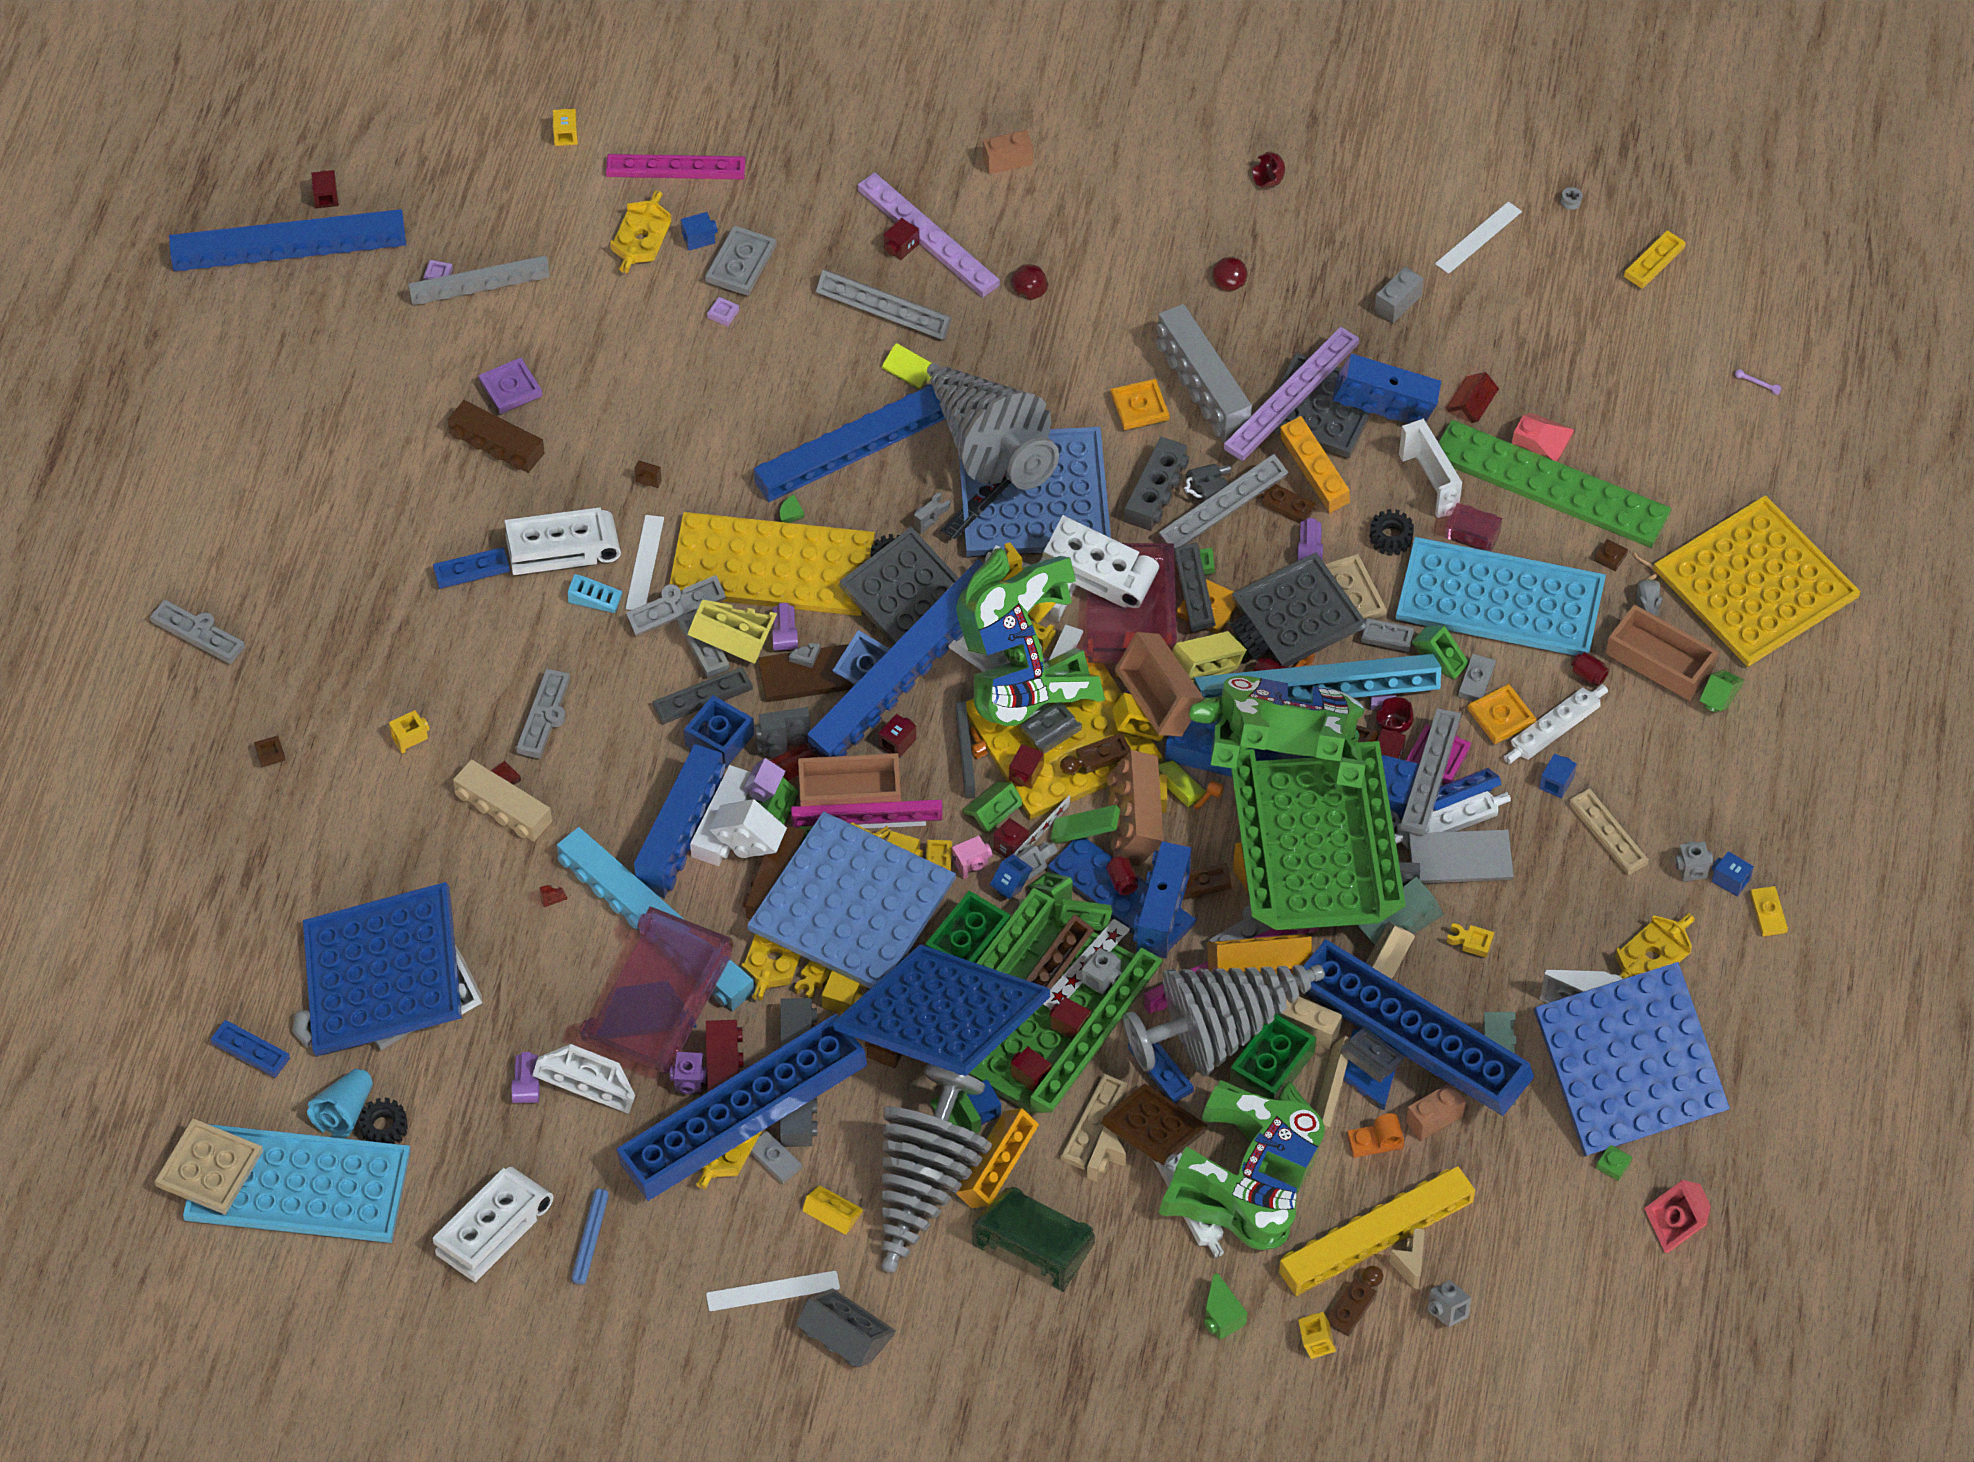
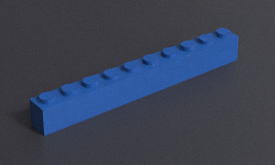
[169,209,406,271]
[754,371,962,502]

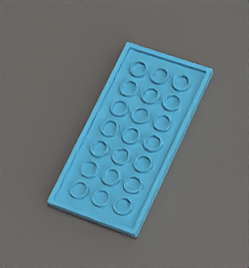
[1396,537,1606,656]
[183,1124,411,1243]

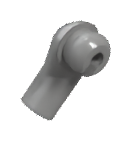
[292,1010,312,1047]

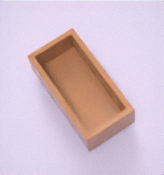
[1606,604,1719,701]
[1114,632,1204,736]
[1107,750,1164,866]
[798,753,901,806]

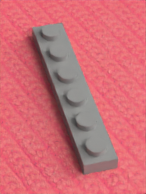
[408,256,550,305]
[816,269,952,340]
[1158,454,1289,554]
[1401,708,1461,835]

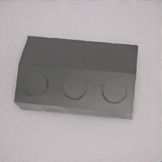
[796,1288,896,1368]

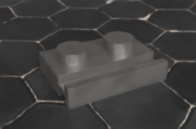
[1020,702,1082,754]
[1340,1026,1405,1083]

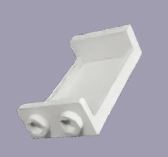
[1399,418,1462,518]

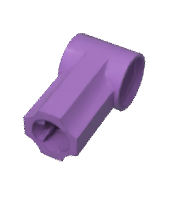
[1297,518,1323,561]
[772,603,798,651]
[512,1052,540,1103]

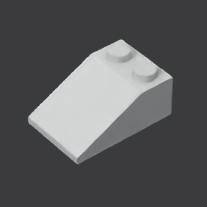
[1540,970,1622,1003]

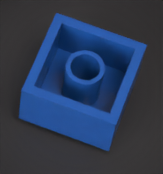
[684,695,754,769]

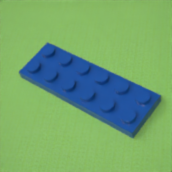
[1047,837,1196,950]

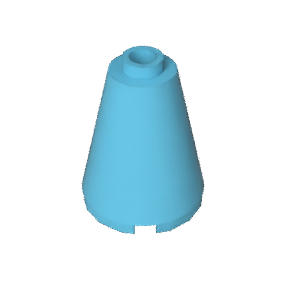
[307,1069,373,1139]

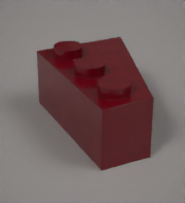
[705,1019,744,1092]

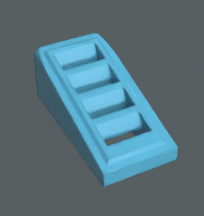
[568,574,622,613]

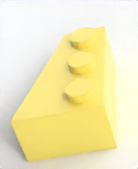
[687,599,777,664]
[1172,631,1246,683]

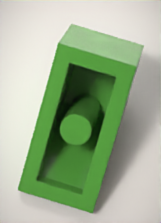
[1412,625,1469,679]
[1699,669,1745,713]
[1204,1273,1247,1340]

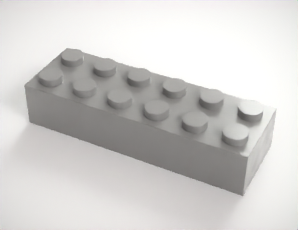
[1156,304,1252,443]

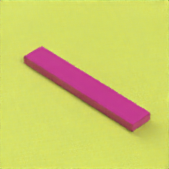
[606,154,746,179]
[791,800,943,828]

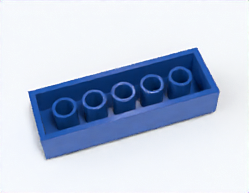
[634,744,725,899]

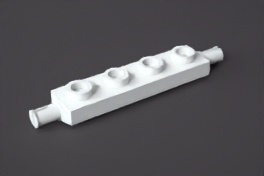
[1504,684,1608,764]
[1394,791,1511,849]
[1154,1153,1224,1258]

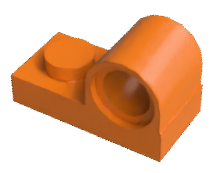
[1347,1113,1404,1158]

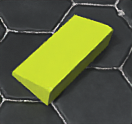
[882,343,932,390]
[1159,760,1206,807]

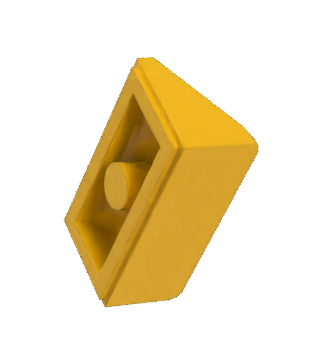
[803,1185,864,1235]

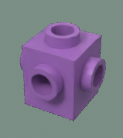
[670,1052,707,1094]

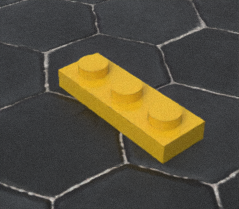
[1624,230,1686,289]

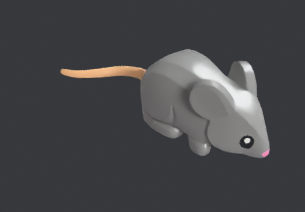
[1633,552,1663,617]

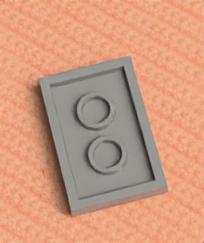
[705,225,777,296]

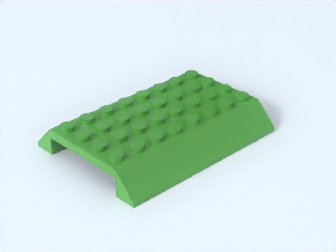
[1231,741,1406,930]
[967,888,1163,1113]

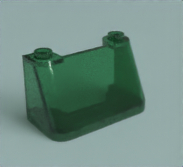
[972,1187,1095,1292]

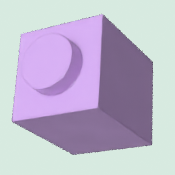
[743,758,785,802]

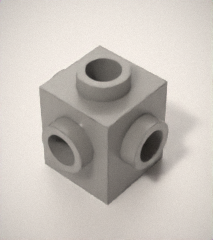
[1675,841,1713,882]
[1082,948,1122,995]
[1427,1280,1471,1327]

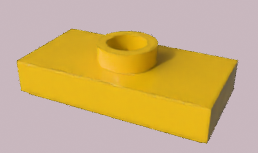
[926,840,952,871]
[1750,886,1788,937]

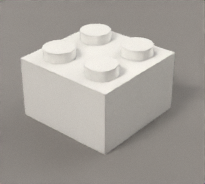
[709,799,787,858]

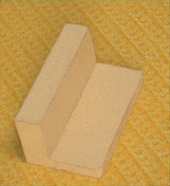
[1366,921,1415,979]

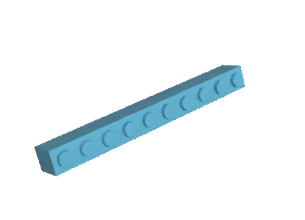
[1194,654,1441,702]
[557,827,754,1011]

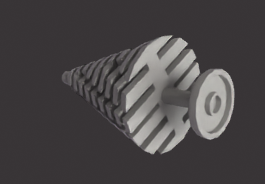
[927,363,1059,490]
[1123,964,1325,1077]
[881,1064,992,1273]

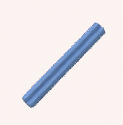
[572,1188,608,1285]

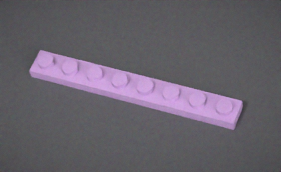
[858,173,1000,298]
[1224,327,1360,462]

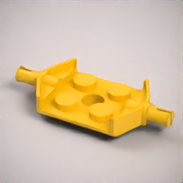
[610,190,672,273]
[1615,913,1695,979]
[741,934,801,1001]
[696,1130,763,1190]

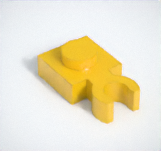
[1447,923,1495,958]
[795,960,832,998]

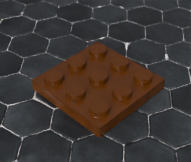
[1101,1084,1207,1166]

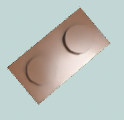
[983,130,1033,174]
[1406,1083,1466,1141]

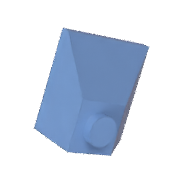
[832,630,890,685]

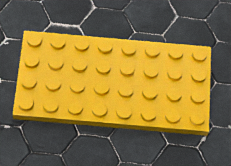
[669,512,875,616]

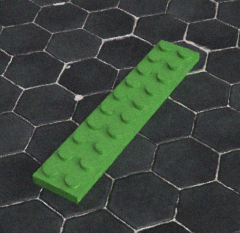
[1439,420,1672,548]

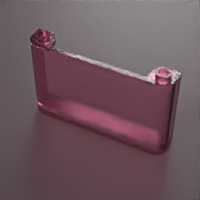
[1083,543,1177,663]
[579,906,734,1074]

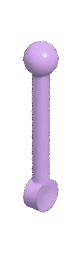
[1735,369,1781,395]

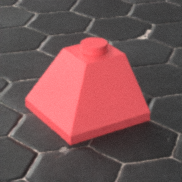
[1512,412,1574,462]
[1644,1180,1711,1253]

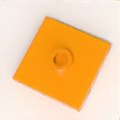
[1110,379,1170,430]
[1176,579,1237,634]
[1467,684,1537,744]

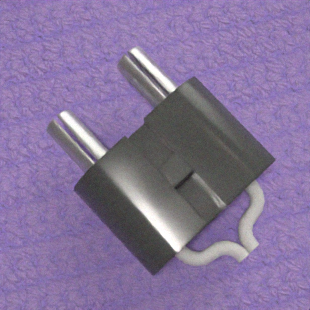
[1184,464,1231,503]

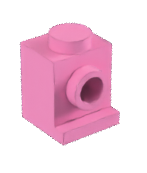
[952,836,993,879]

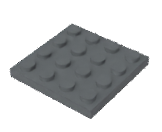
[1273,353,1371,458]
[839,527,959,645]
[1232,552,1366,667]

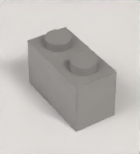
[1374,266,1424,324]

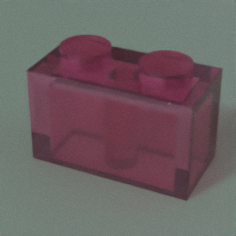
[1445,503,1503,552]

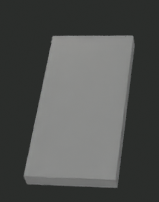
[1408,830,1514,883]

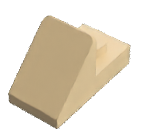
[1087,1126,1126,1182]
[1389,1228,1425,1289]

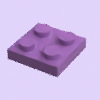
[478,357,542,414]

